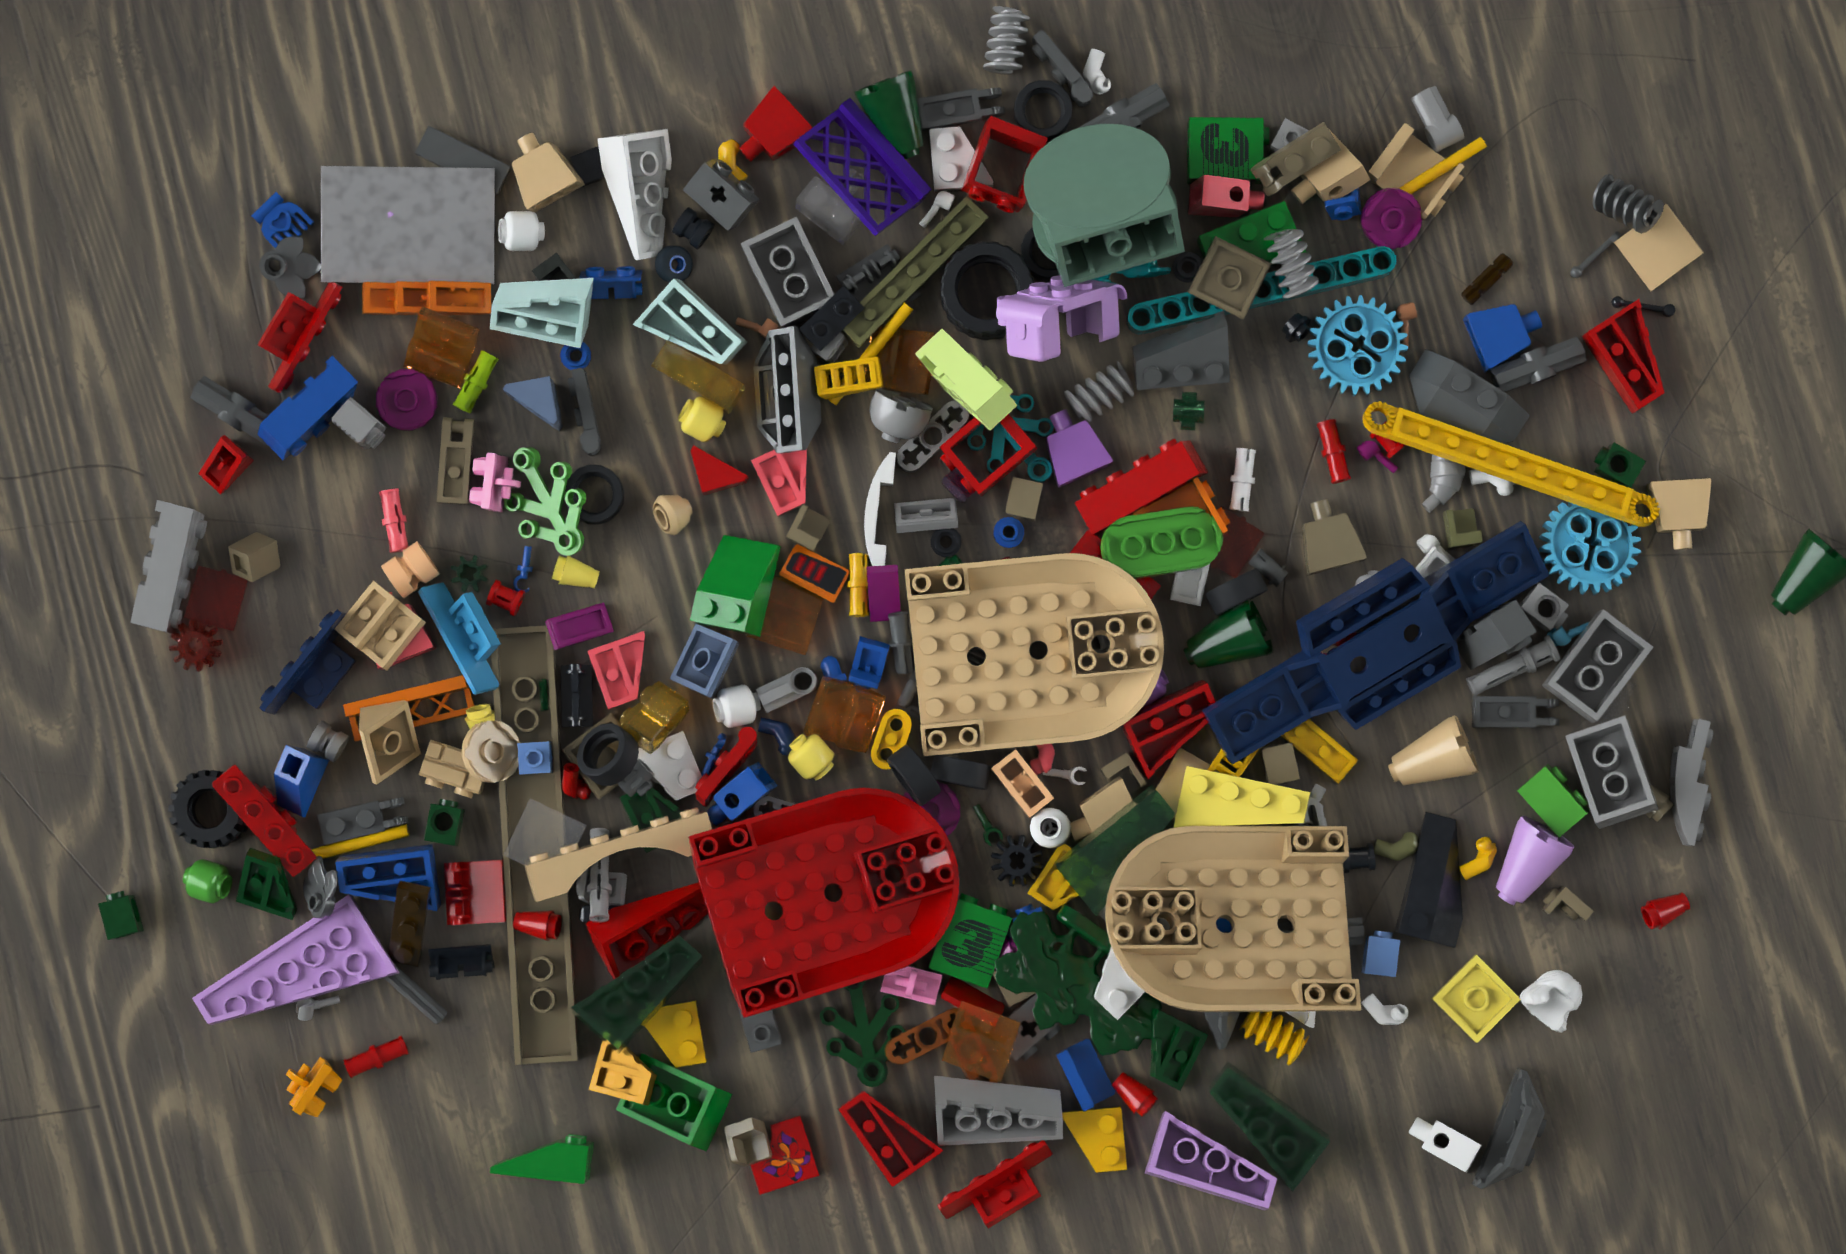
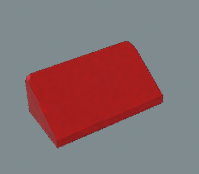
[941,977,1005,1027]

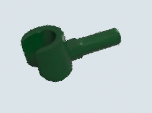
[973,804,1003,846]

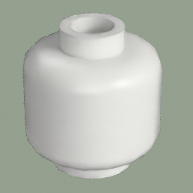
[498,211,545,251]
[713,684,761,728]
[1030,807,1071,849]

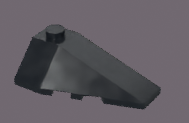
[1394,812,1463,948]

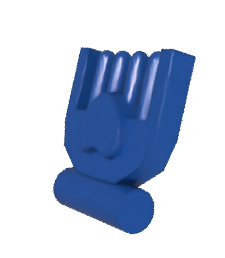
[251,192,315,249]

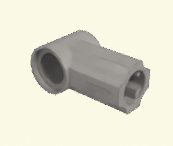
[1411,86,1464,152]
[755,667,818,713]

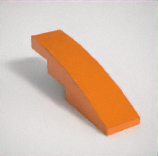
[362,281,491,315]

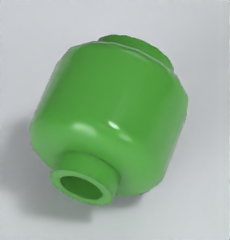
[183,859,232,904]

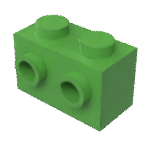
[1517,764,1589,838]

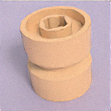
[381,541,440,599]

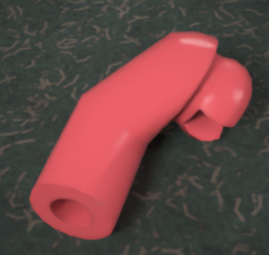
[1030,744,1055,775]

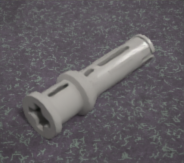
[1466,635,1561,696]

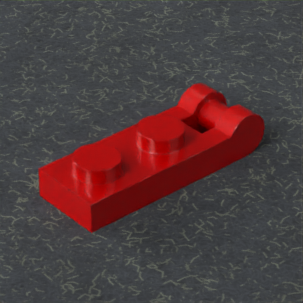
[695,727,758,807]

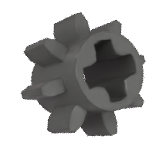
[617,759,655,797]

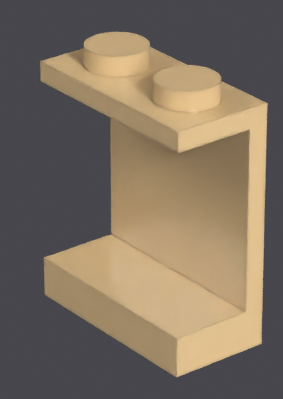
[1367,123,1465,221]

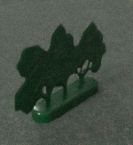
[995,904,1162,1056]

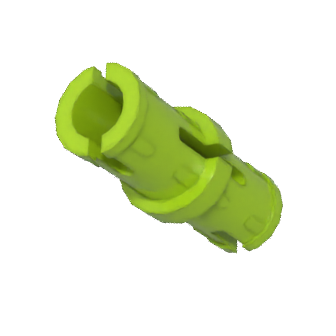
[453,350,499,414]

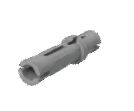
[587,828,612,922]

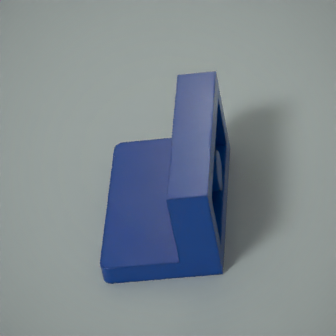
[1055,1038,1115,1112]

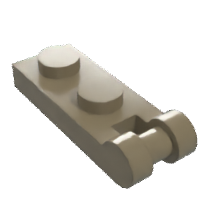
[1251,122,1341,196]
[436,417,475,505]

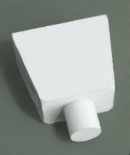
[1409,1117,1482,1173]

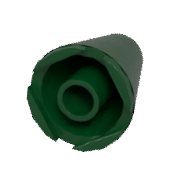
[854,70,923,159]
[1771,529,1846,616]
[1184,599,1274,669]

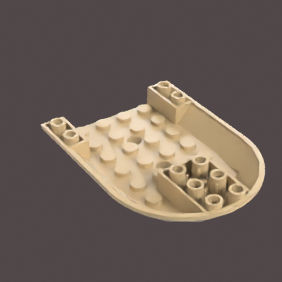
[904,553,1164,756]
[1105,826,1361,1012]

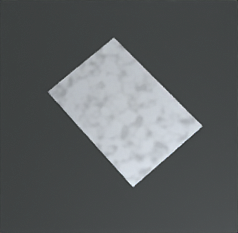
[321,166,495,284]

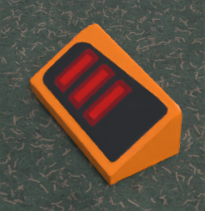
[779,544,850,603]

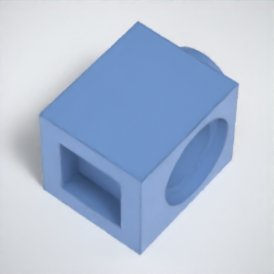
[517,741,553,775]
[1361,930,1400,977]

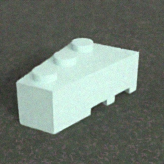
[490,278,594,348]
[633,279,747,365]

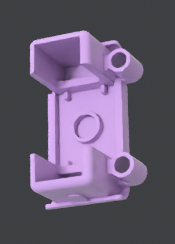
[996,276,1127,362]

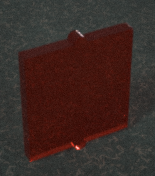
[1211,506,1264,578]
[184,566,248,631]

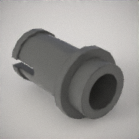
[1248,548,1289,587]

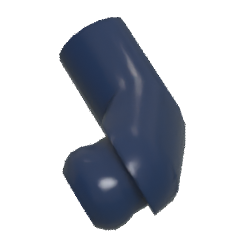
[758,717,796,756]

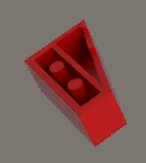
[1582,298,1665,414]

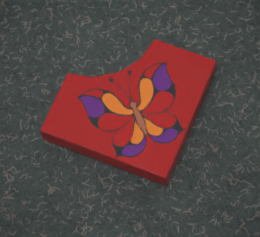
[750,1115,820,1195]

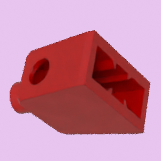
[738,86,813,162]

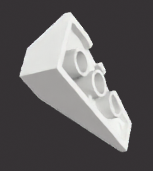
[598,129,672,260]

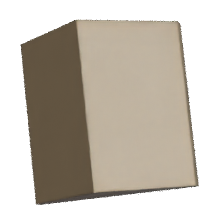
[359,700,421,785]

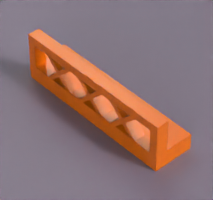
[343,675,475,742]

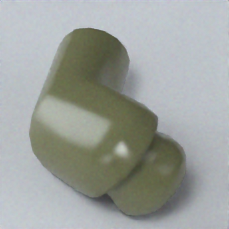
[1374,832,1419,861]

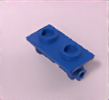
[579,266,643,299]

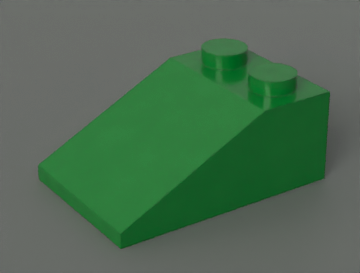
[690,535,781,637]
[616,1053,733,1152]
[490,1134,594,1184]

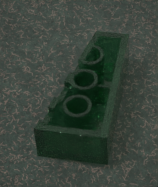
[1055,784,1175,917]
[571,935,703,1055]
[1209,1062,1330,1192]

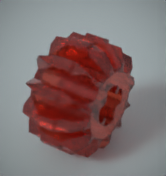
[169,618,223,672]

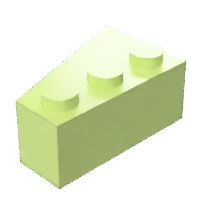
[915,329,1017,431]

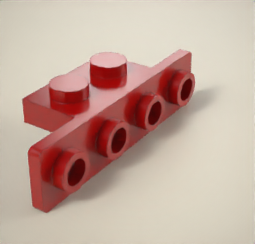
[257,282,342,393]
[212,764,316,877]
[937,1140,1053,1229]

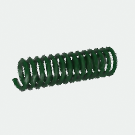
[539,679,549,711]

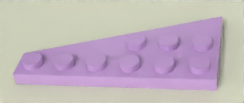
[192,894,400,1025]

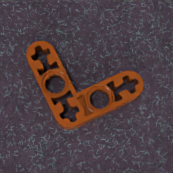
[885,1008,998,1083]

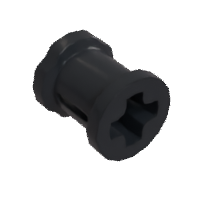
[1343,843,1376,873]

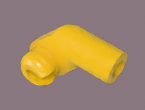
[718,139,748,181]
[1459,837,1497,880]

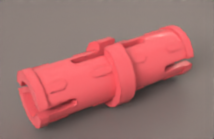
[379,488,409,553]

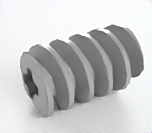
[983,6,1030,74]
[1264,229,1319,298]
[1064,361,1135,422]

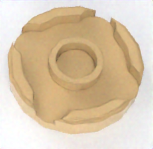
[462,720,520,783]

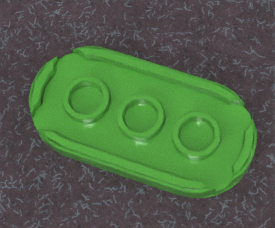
[1100,507,1223,579]

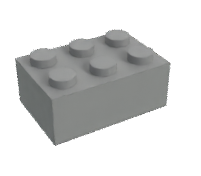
[741,216,834,328]
[1542,609,1653,723]
[1565,716,1659,829]

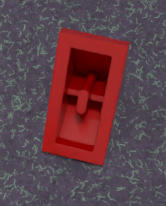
[198,435,254,495]
[690,445,749,495]

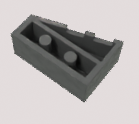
[1456,600,1537,670]

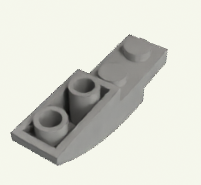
[1669,719,1713,846]

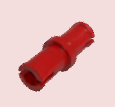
[1316,419,1351,484]
[343,1035,409,1078]

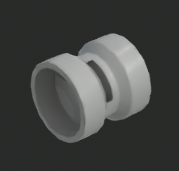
[306,721,350,763]

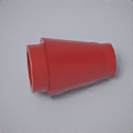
[1641,892,1690,930]
[513,911,562,941]
[1111,1072,1158,1117]

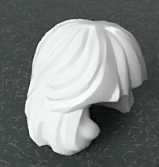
[1519,970,1582,1033]

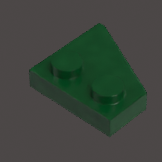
[619,787,681,854]
[236,848,297,920]
[1150,1008,1208,1091]

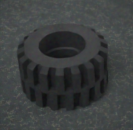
[168,770,248,848]

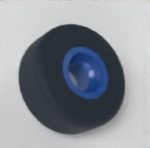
[655,246,693,282]

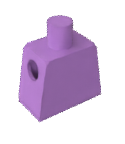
[1045,409,1113,488]

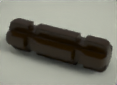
[1461,253,1513,305]

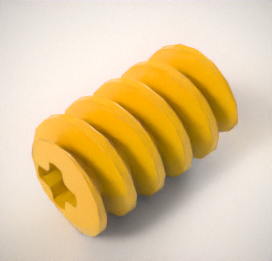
[1239,1012,1310,1066]

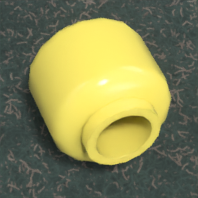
[678,396,726,442]
[788,734,834,781]

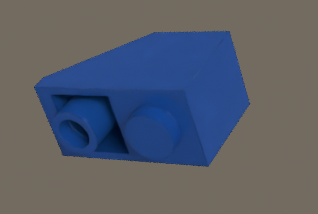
[274,745,329,817]

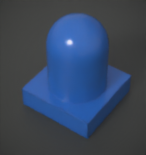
[821,656,849,692]

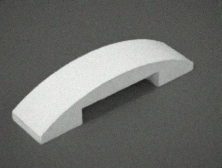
[864,452,896,566]

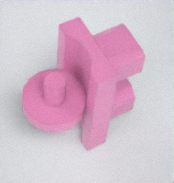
[469,453,521,512]
[880,966,942,1005]

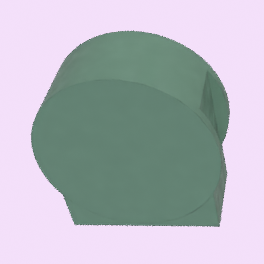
[1023,124,1185,287]

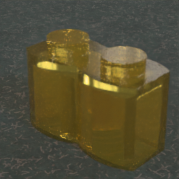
[620,681,690,754]

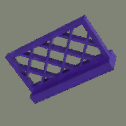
[793,98,932,237]

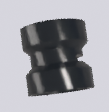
[672,207,715,250]

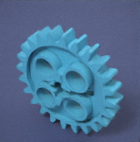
[1307,295,1408,396]
[1539,502,1641,595]

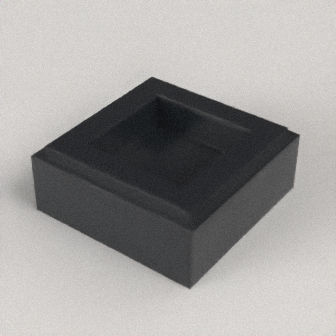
[570,146,605,187]

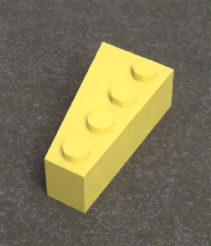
[1174,766,1311,827]

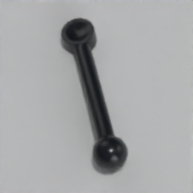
[1611,296,1676,317]

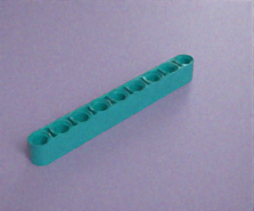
[1126,246,1396,335]

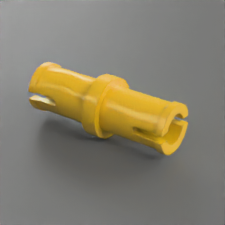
[847,553,869,617]

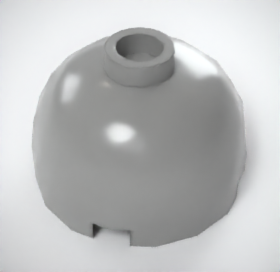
[869,388,933,443]

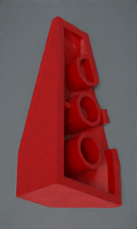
[585,882,708,986]

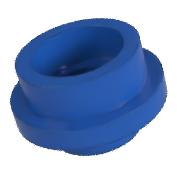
[560,342,591,370]
[993,517,1024,548]

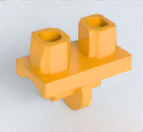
[286,1056,342,1117]

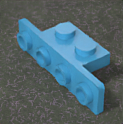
[418,582,501,695]

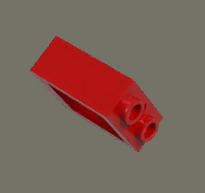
[961,116,1048,213]
[939,414,1038,497]

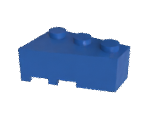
[258,355,358,460]
[335,844,441,911]

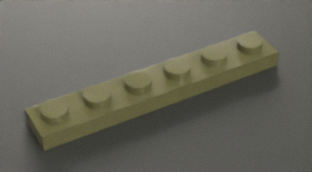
[842,196,989,348]

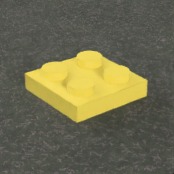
[1431,954,1521,1043]

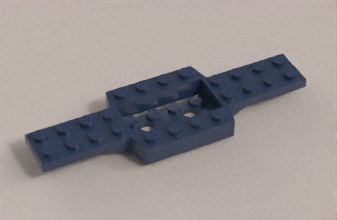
[1202,521,1550,765]

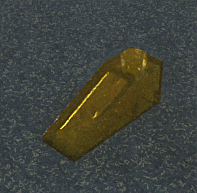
[651,340,746,415]

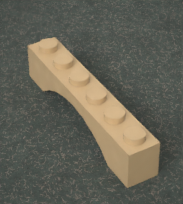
[524,807,712,902]

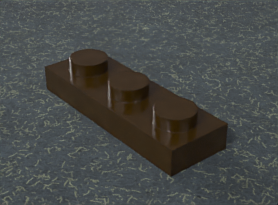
[388,881,431,967]

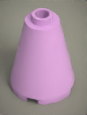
[1496,815,1575,905]

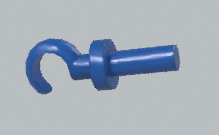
[513,545,533,593]
[701,733,726,776]

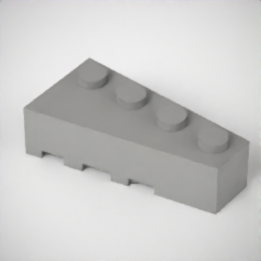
[130,500,207,634]
[934,1076,1063,1146]

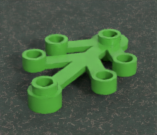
[504,447,587,556]

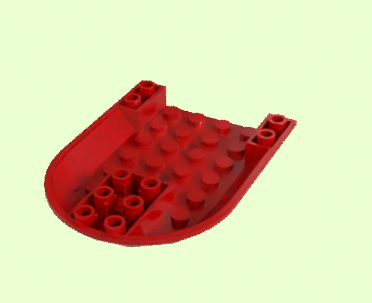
[688,788,959,1018]

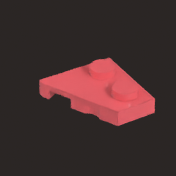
[751,449,807,517]
[587,631,645,710]

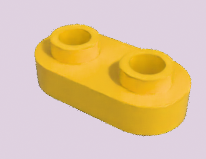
[871,709,912,770]

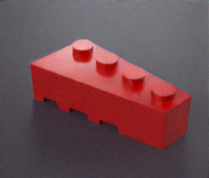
[1075,439,1208,535]

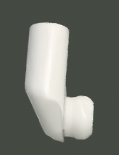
[1083,49,1111,95]
[1469,469,1515,496]
[1361,993,1409,1025]

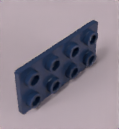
[259,609,356,715]

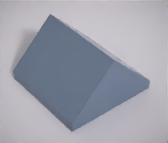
[503,376,563,431]
[670,623,739,699]

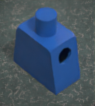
[1463,304,1542,373]
[706,762,778,826]

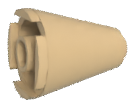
[1388,715,1479,786]

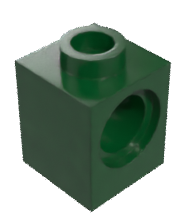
[1594,442,1646,488]
[424,799,465,846]
[98,891,144,940]

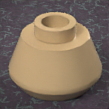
[653,495,692,535]

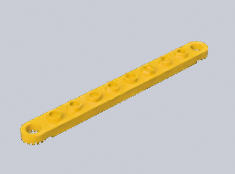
[1362,401,1660,527]

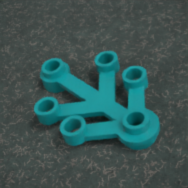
[967,394,1054,483]

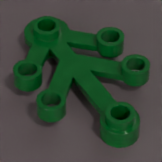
[820,981,905,1087]

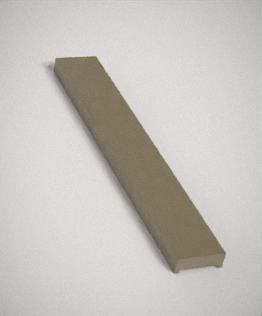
[491,625,579,1065]

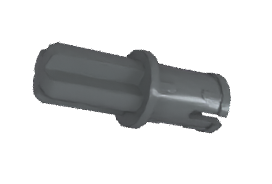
[888,611,914,674]

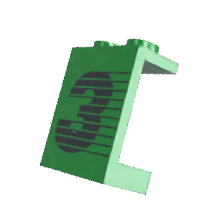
[1187,117,1269,184]
[928,893,1012,989]

